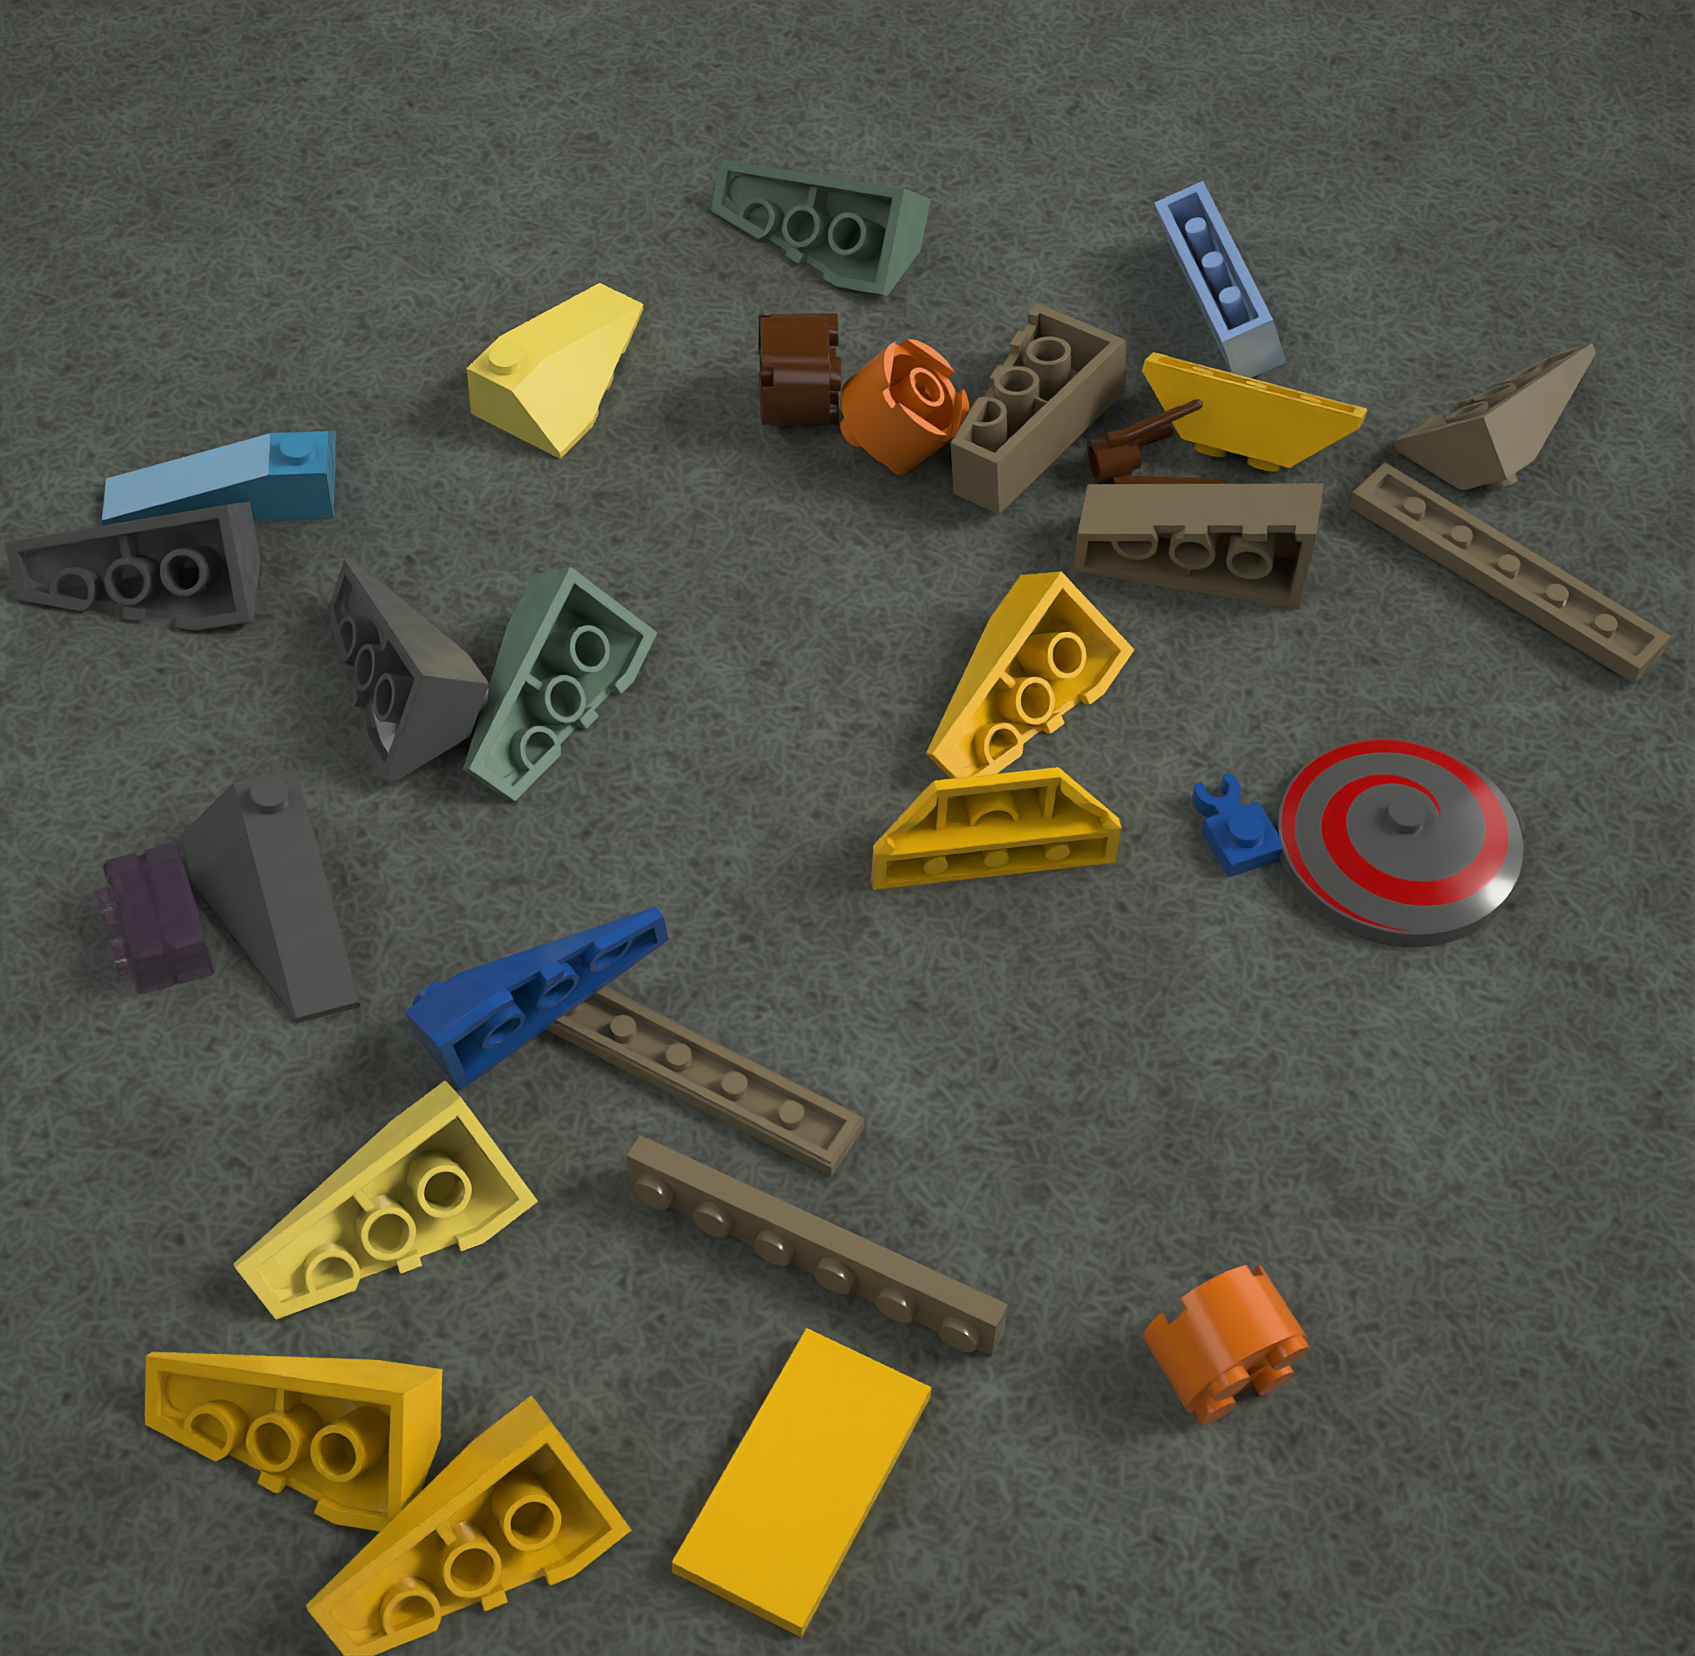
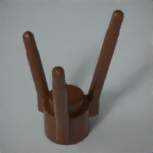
[1087,399,1226,484]

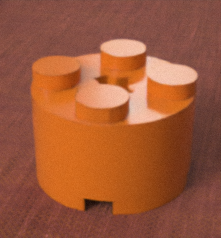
[840,339,970,475]
[1142,1265,1310,1426]

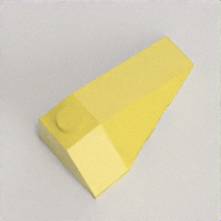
[467,283,643,459]
[233,1081,538,1320]

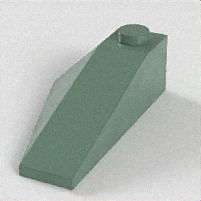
[711,159,931,296]
[463,566,657,802]

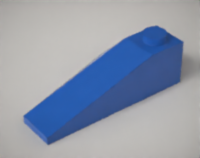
[404,907,669,1091]

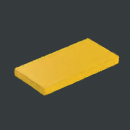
[672,1328,931,1638]

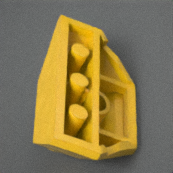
[1142,352,1367,472]
[871,767,1121,890]

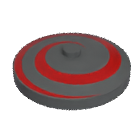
[1276,738,1524,947]

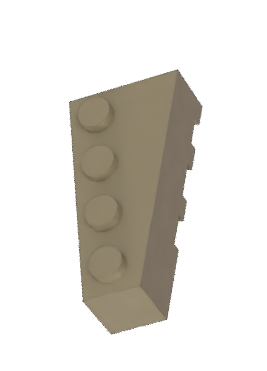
[951,303,1126,514]
[1072,483,1324,610]

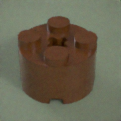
[758,313,841,426]

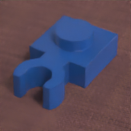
[1192,773,1282,877]

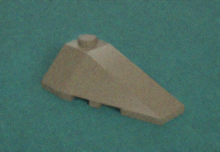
[1393,343,1596,492]

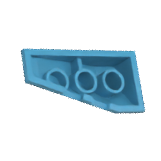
[102,431,336,526]

